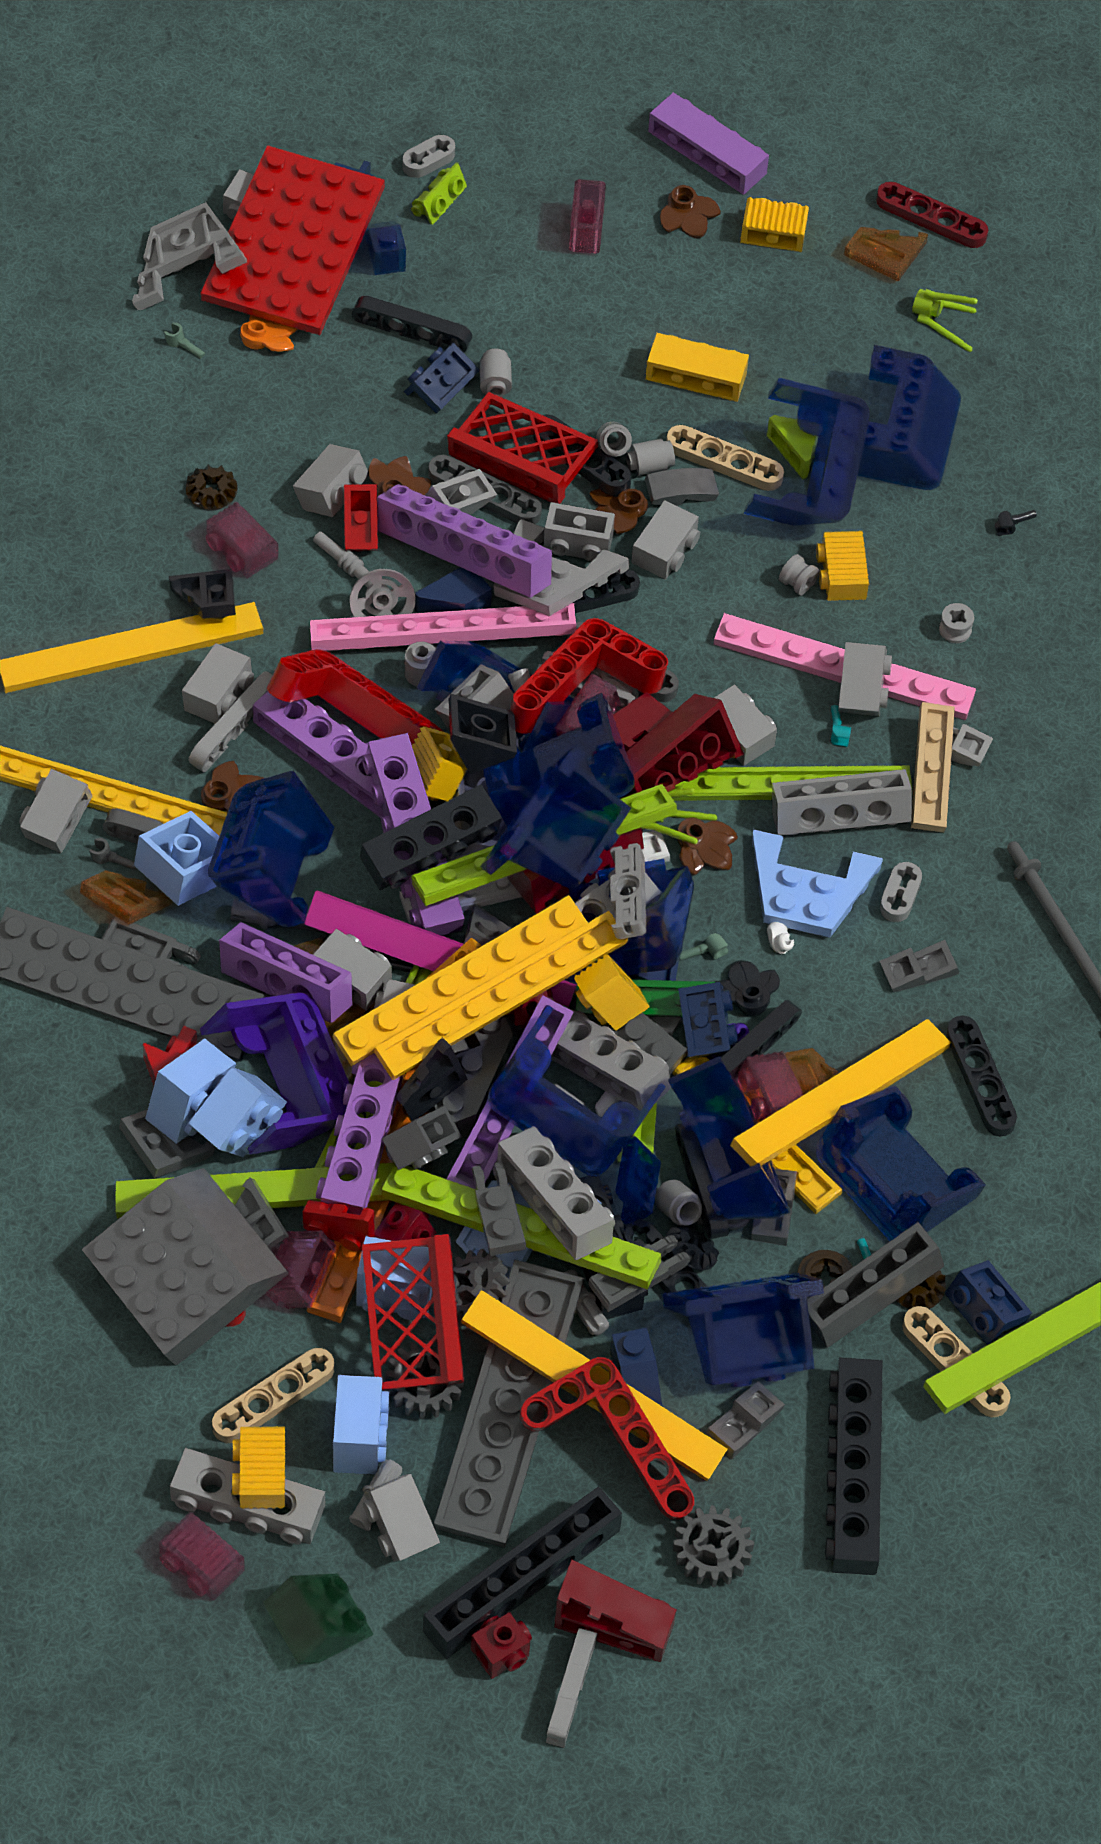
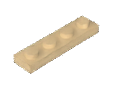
[911,702,955,833]

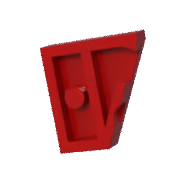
[303,1200,375,1251]

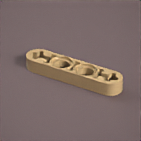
[666,425,784,491]
[902,1306,1011,1417]
[212,1348,334,1443]

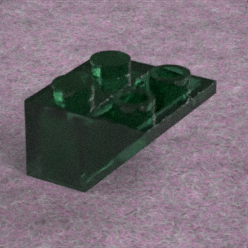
[263,1573,373,1664]

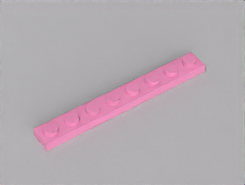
[310,603,576,651]
[713,613,976,720]

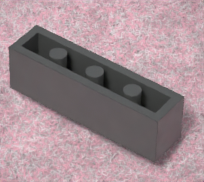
[801,1222,944,1348]

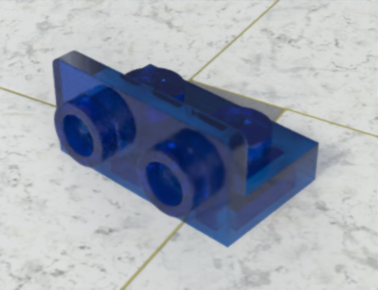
[615,1136,661,1225]

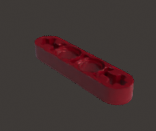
[876,182,988,248]

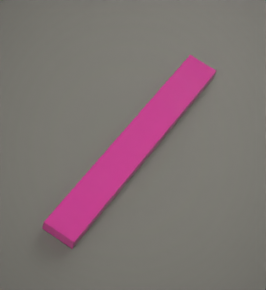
[304,890,577,1007]

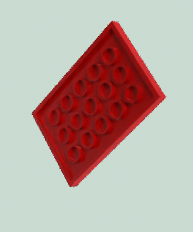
[201,145,385,335]

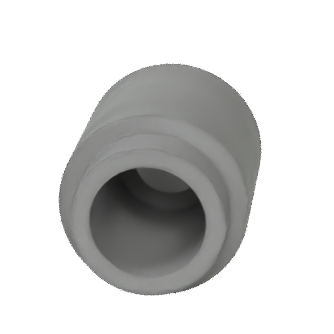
[479,349,512,397]
[596,421,632,456]
[626,439,675,476]
[405,642,438,687]
[655,1180,702,1225]

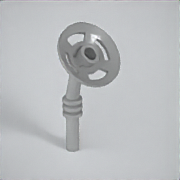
[313,532,415,617]

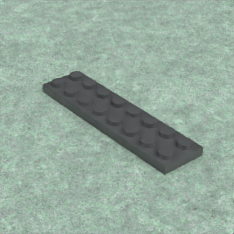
[0,907,265,1061]
[434,1259,584,1548]

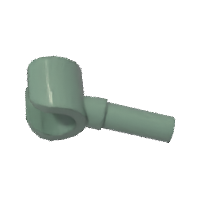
[164,323,205,359]
[679,933,728,960]

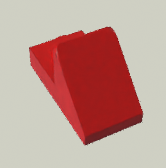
[344,484,378,551]
[143,1026,197,1085]

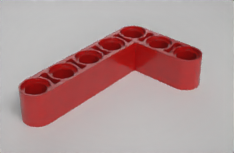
[510,618,668,734]
[267,649,444,745]
[520,1357,694,1520]

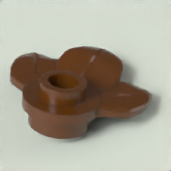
[660,185,721,238]
[368,456,431,497]
[590,489,648,534]
[201,761,265,817]
[677,818,738,876]

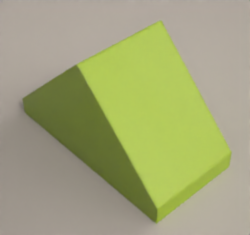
[767,415,819,480]

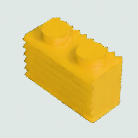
[740,197,809,252]
[816,531,869,601]
[412,727,468,801]
[574,954,650,1031]
[232,1427,285,1509]

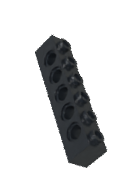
[825,1357,883,1575]
[423,1486,622,1659]

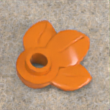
[240,315,298,352]

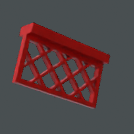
[447,392,598,504]
[362,1234,464,1390]

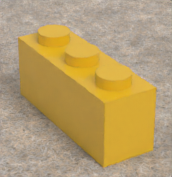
[645,333,749,402]

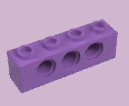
[219,922,353,1023]

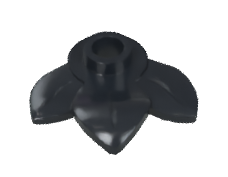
[714,960,780,1016]

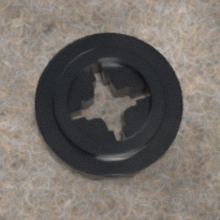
[665,1225,719,1270]

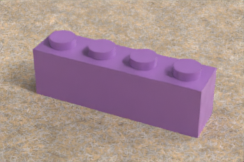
[648,92,769,195]

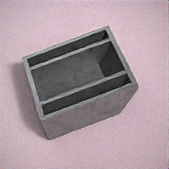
[82,1168,289,1365]

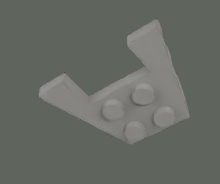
[132,202,247,310]
[494,519,629,616]

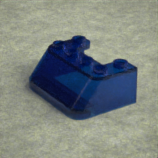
[846,345,961,490]

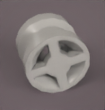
[779,554,820,596]
[939,603,974,643]

